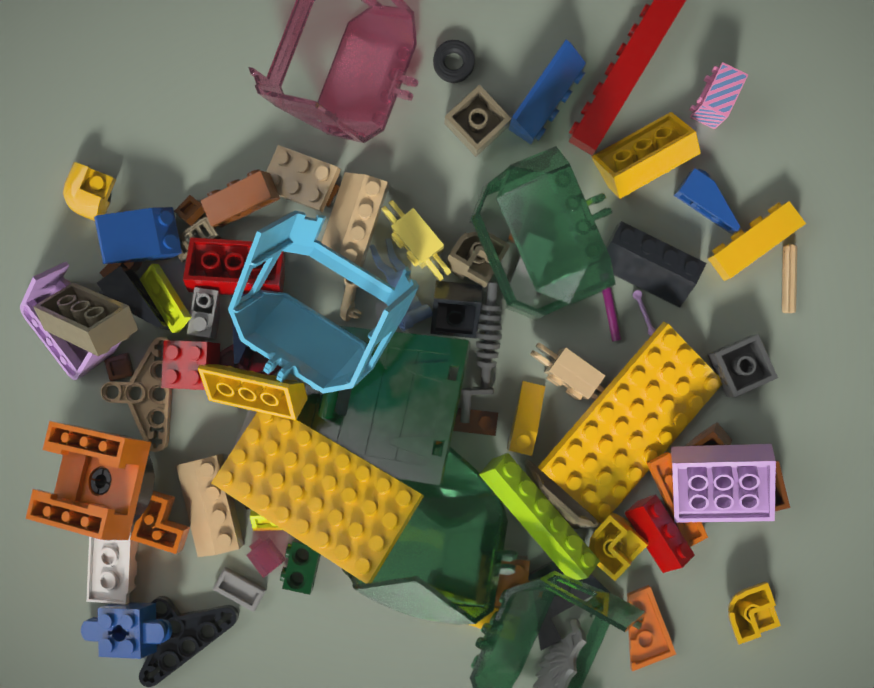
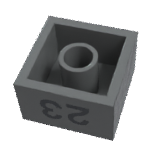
[707,334,778,397]

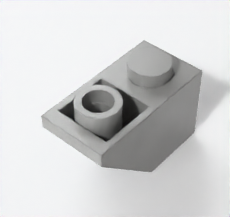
[187,287,220,339]

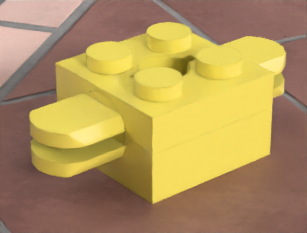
[381,200,451,281]

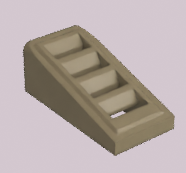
[177,216,221,262]

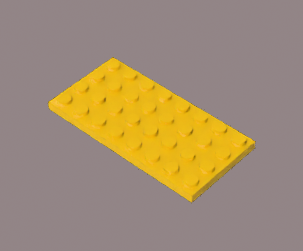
[538,322,722,523]
[211,412,424,586]

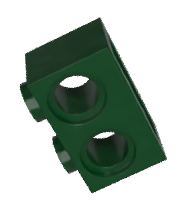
[280,538,321,595]

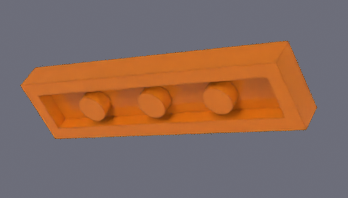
[646,452,708,547]

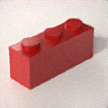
[624,494,695,573]

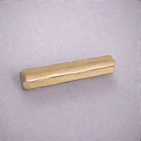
[782,244,797,313]

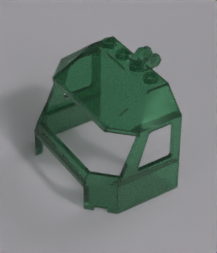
[469,146,616,321]
[470,571,645,688]

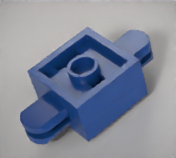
[81,602,172,659]

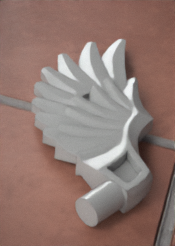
[533,619,587,688]

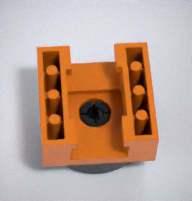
[25,421,155,540]

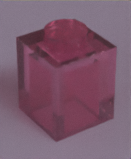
[246,537,286,578]

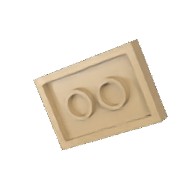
[266,145,341,213]

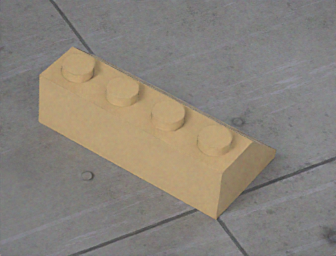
[316,172,389,267]
[176,454,244,557]

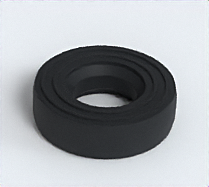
[433,40,475,83]

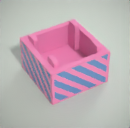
[689,62,748,129]

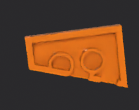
[627,585,676,671]

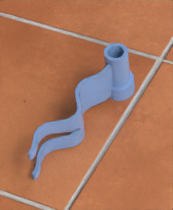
[369,238,432,331]

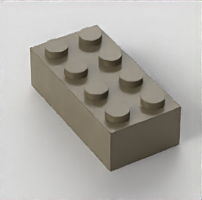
[33,282,138,356]

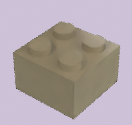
[444,84,512,157]

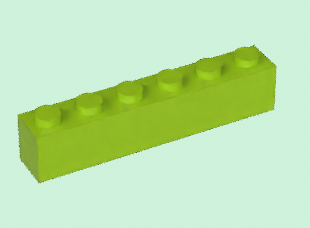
[479,453,600,581]

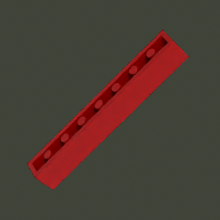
[569,0,686,156]

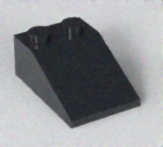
[97,266,170,330]

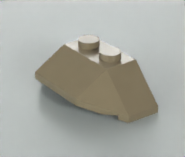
[524,459,600,529]

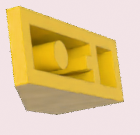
[507,381,546,456]

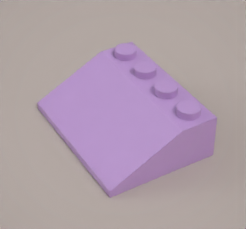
[671,444,776,522]

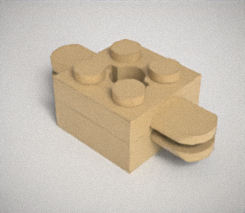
[530,342,605,401]

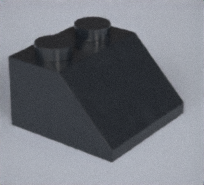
[430,280,483,339]

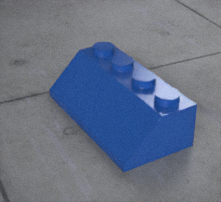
[508,39,586,145]

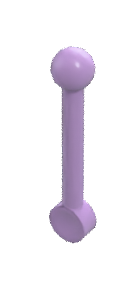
[632,290,656,336]

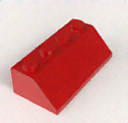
[183,237,285,295]

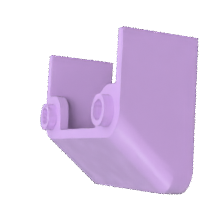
[20,262,121,380]

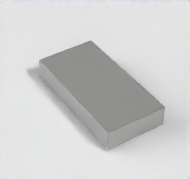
[213,567,267,612]

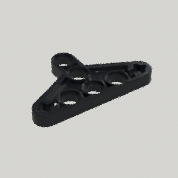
[139,596,239,687]

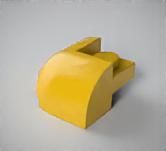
[63,162,116,221]
[589,513,648,581]
[728,582,781,645]

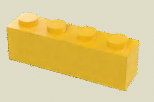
[708,201,806,281]

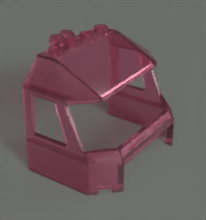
[248,0,419,143]

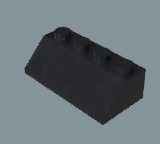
[596,221,707,308]

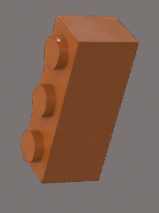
[201,169,281,228]

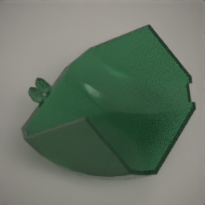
[342,443,518,625]

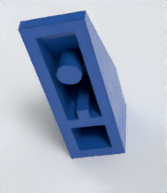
[674,168,740,234]

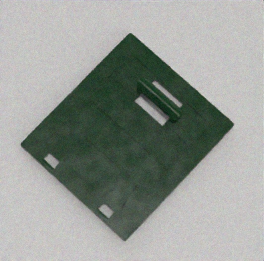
[297,326,471,486]

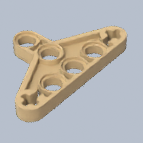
[101,337,172,452]

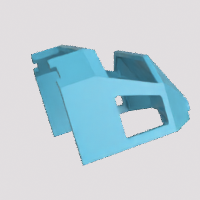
[228,210,419,393]

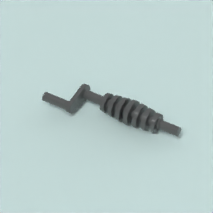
[460,282,502,423]

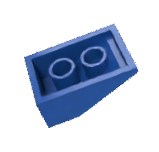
[94,207,182,264]

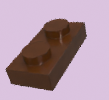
[453,408,498,436]

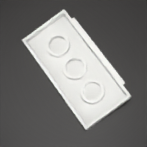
[86,524,138,604]

